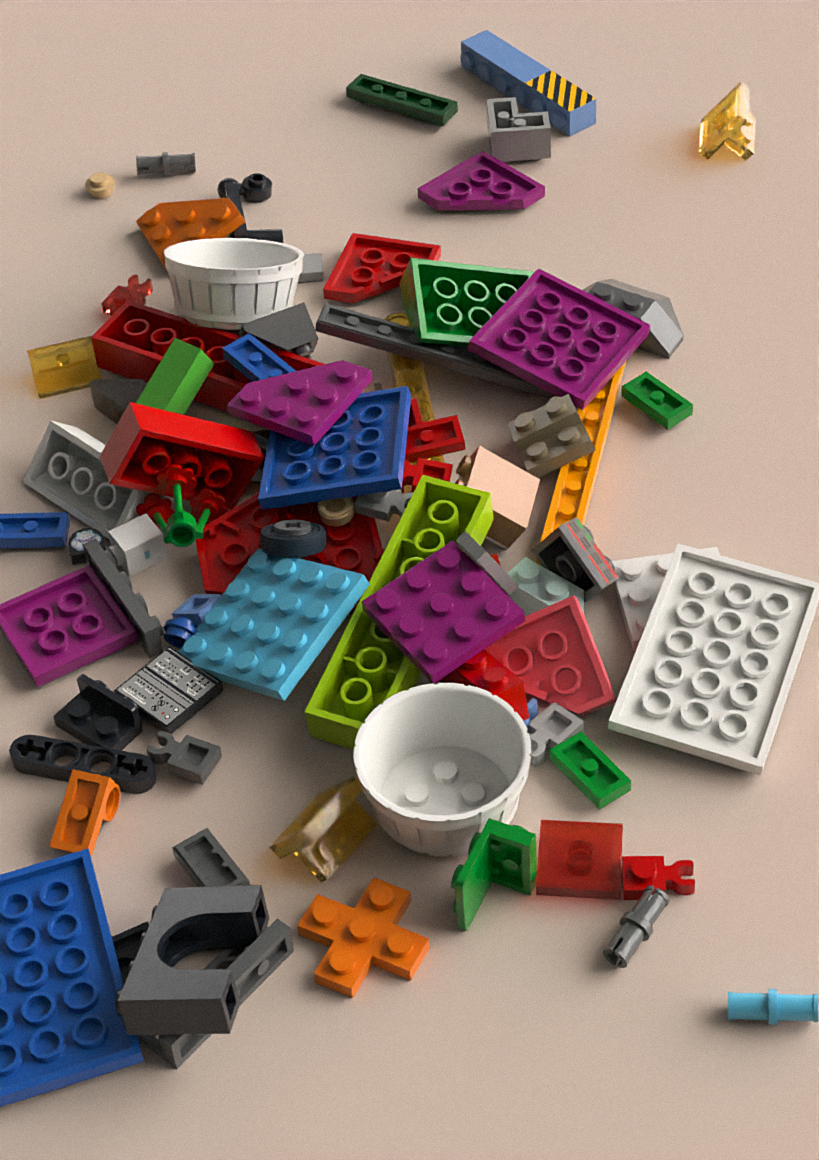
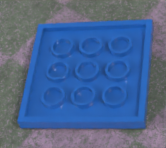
[258,386,411,510]

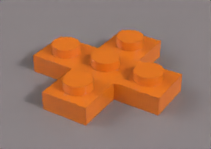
[297,877,430,998]

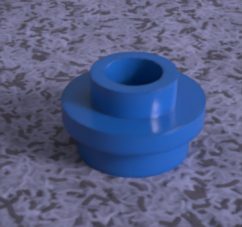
[164,617,198,649]

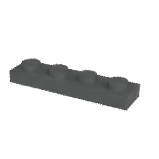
[83,539,164,658]

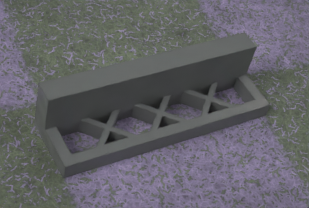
[138,918,294,1069]

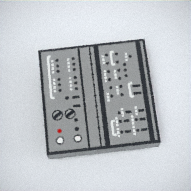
[114,646,223,734]

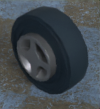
[260,520,326,558]

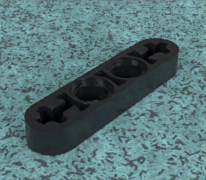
[9,735,157,794]

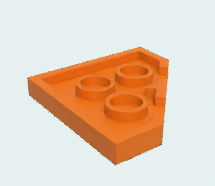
[136,198,246,269]

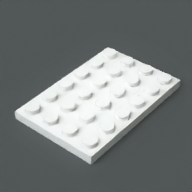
[608,544,819,776]

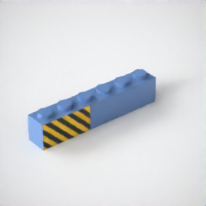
[460,30,596,137]

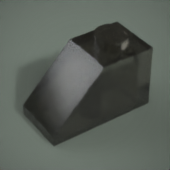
[89,379,147,424]

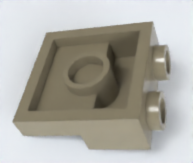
[507,394,595,478]

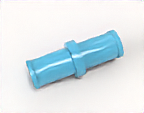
[728,989,818,1025]

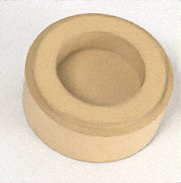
[318,497,355,527]

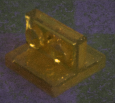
[699,81,755,161]
[269,776,377,883]

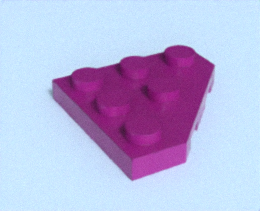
[417,151,545,211]
[227,360,373,446]

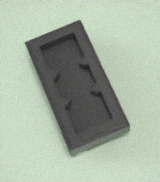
[172,828,250,887]

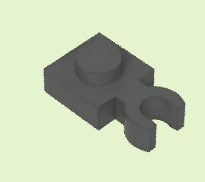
[147,731,222,785]

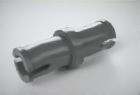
[136,152,196,176]
[603,885,669,968]

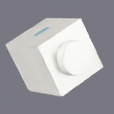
[108,514,168,577]

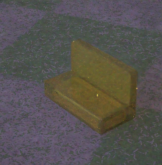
[27,336,103,399]

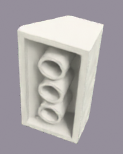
[23,421,164,540]

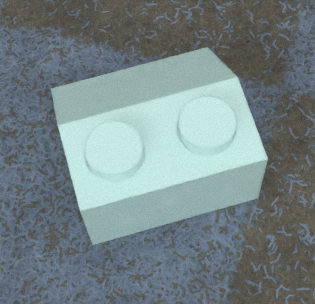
[507,557,584,616]

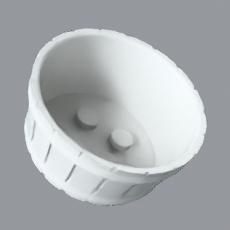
[164,238,304,333]
[353,683,531,856]

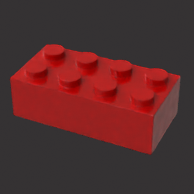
[100,402,265,510]

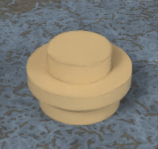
[85,172,115,199]

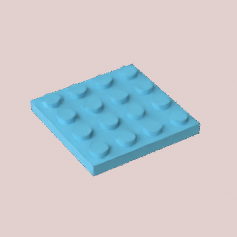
[179,548,370,701]

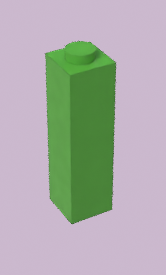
[136,338,214,415]

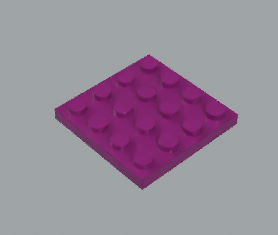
[468,268,651,410]

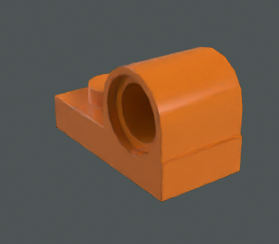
[49,769,120,858]

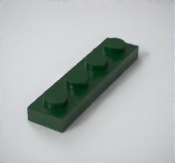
[346,74,458,126]

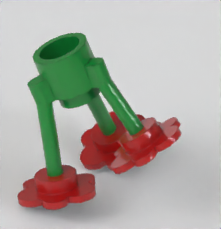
[136,464,228,547]

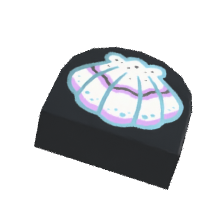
[68,528,106,565]

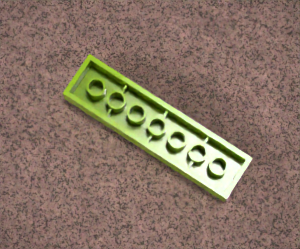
[304,475,494,750]

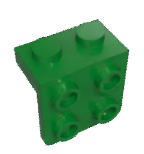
[451,818,537,931]

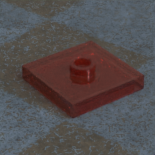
[536,820,623,900]

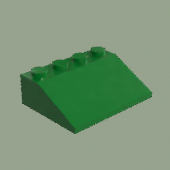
[400,258,534,347]

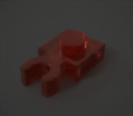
[101,274,153,316]

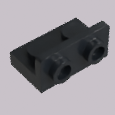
[53,674,143,751]

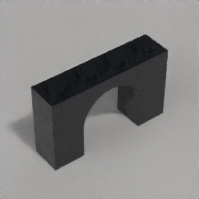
[116,885,270,1035]

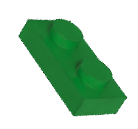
[621,371,693,430]
[550,731,631,810]

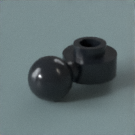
[217,173,272,201]

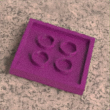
[361,541,525,684]
[0,565,138,687]

